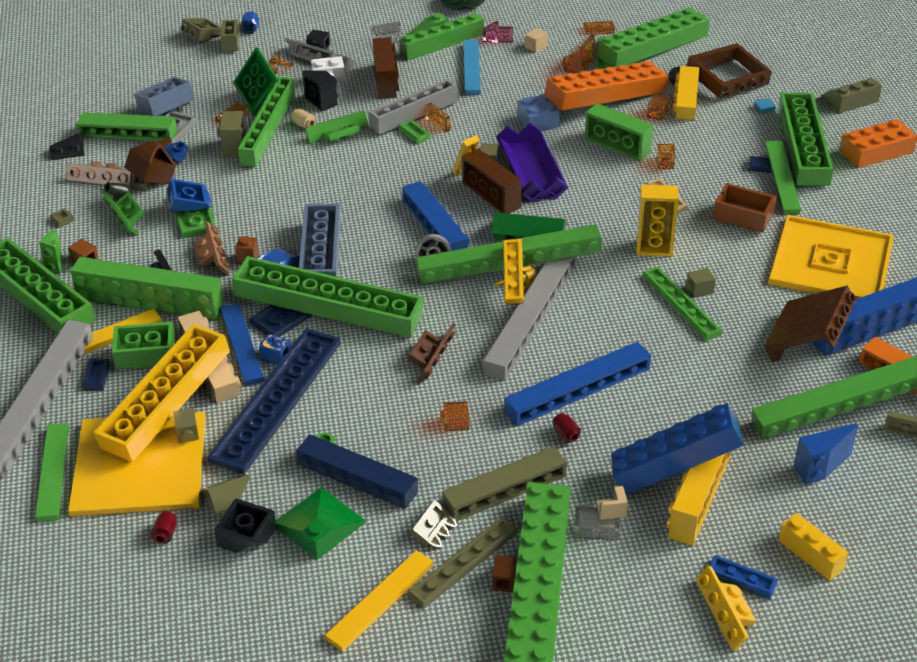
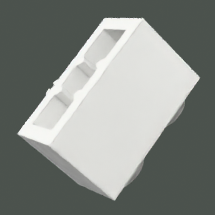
[311,56,345,81]

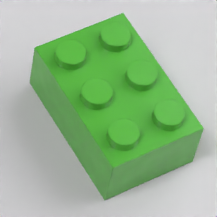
[112,322,176,370]

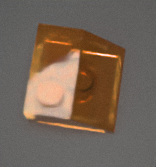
[562,34,595,74]

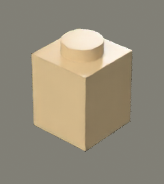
[525,28,549,53]

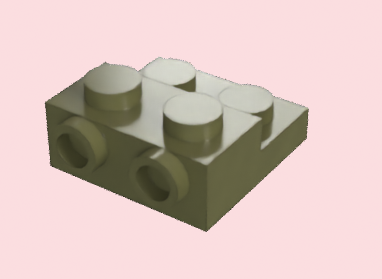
[181,18,222,42]

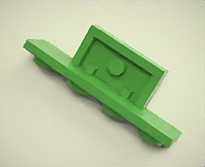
[305,110,368,143]
[101,189,145,235]

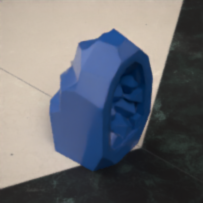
[241,11,260,34]

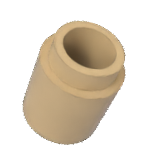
[291,109,315,129]

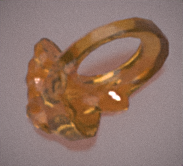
[269,54,294,74]

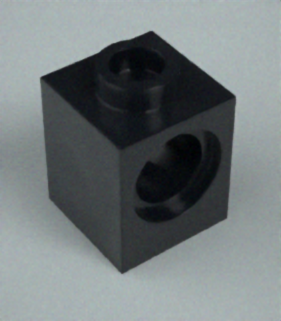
[306,29,330,50]

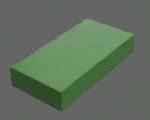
[398,120,431,145]

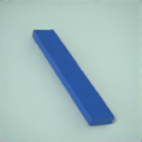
[221,303,264,386]

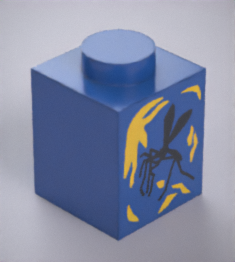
[259,334,290,365]

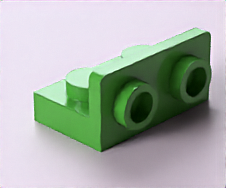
[39,229,63,274]

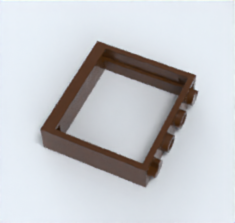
[686,43,772,99]

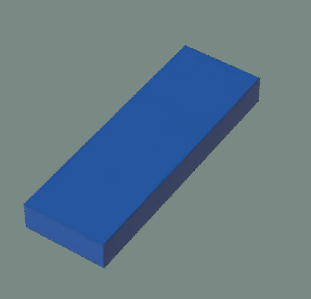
[709,555,779,600]

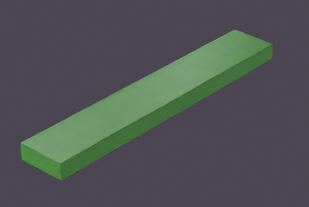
[765,141,801,214]
[642,266,722,342]
[35,423,69,522]

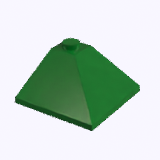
[233,47,278,115]
[276,487,366,560]

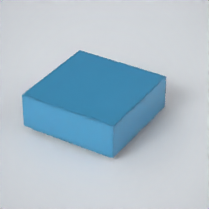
[754,98,776,114]

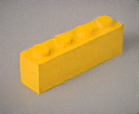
[673,66,699,120]

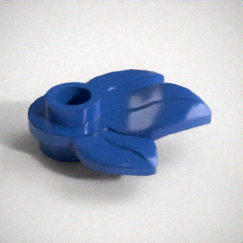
[165,141,188,162]

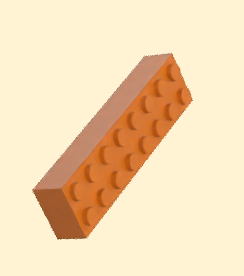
[544,61,668,111]

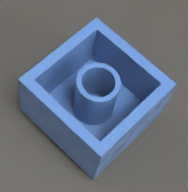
[517,94,560,131]

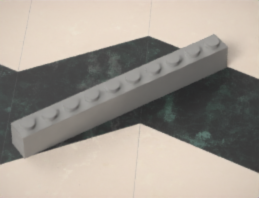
[481,256,576,381]
[0,320,93,479]

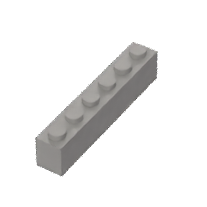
[369,79,457,135]

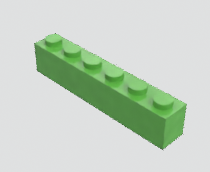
[399,13,484,61]
[76,112,178,141]

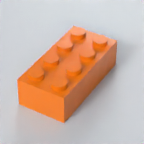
[839,119,917,168]

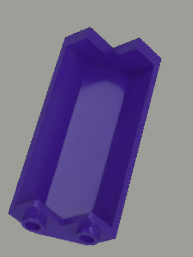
[496,123,569,203]

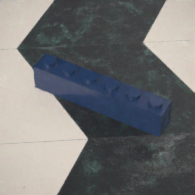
[296,434,419,509]

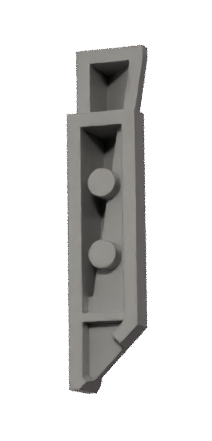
[285,38,356,72]

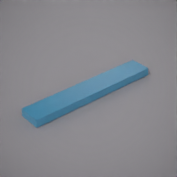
[463,40,481,95]

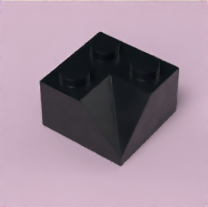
[302,70,338,112]
[214,498,277,553]

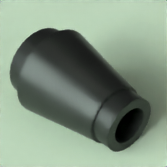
[104,182,131,199]

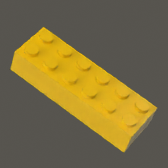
[666,451,731,546]

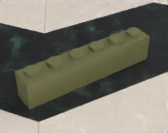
[442,446,567,522]

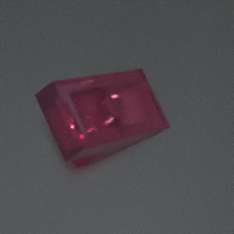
[483,21,513,43]

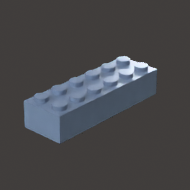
[299,203,341,277]

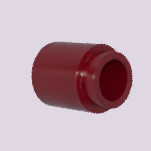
[552,413,581,443]
[150,511,177,544]

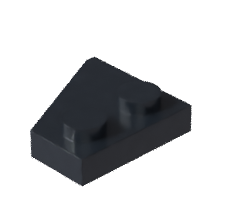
[49,133,85,161]

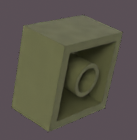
[217,111,246,158]

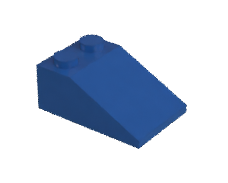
[793,423,858,484]

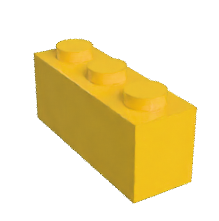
[778,513,849,581]

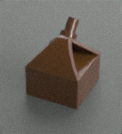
[124,136,176,184]

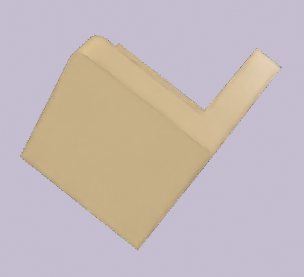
[596,486,628,520]

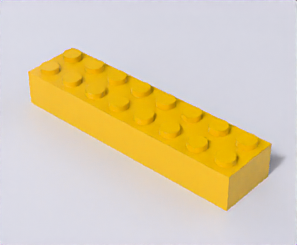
[93,324,230,462]

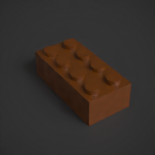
[372,37,399,99]
[462,148,522,214]

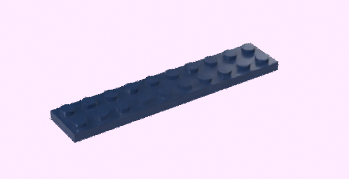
[207,328,341,474]

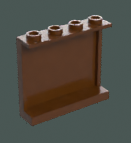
[764,285,856,362]

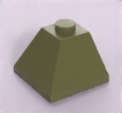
[201,474,250,516]

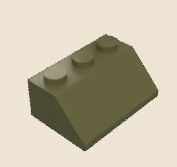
[820,78,882,114]

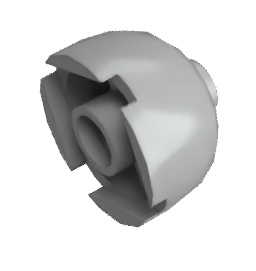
[415,234,451,259]

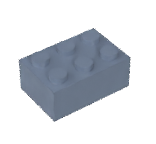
[134,76,195,116]

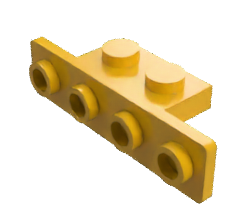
[696,566,756,651]

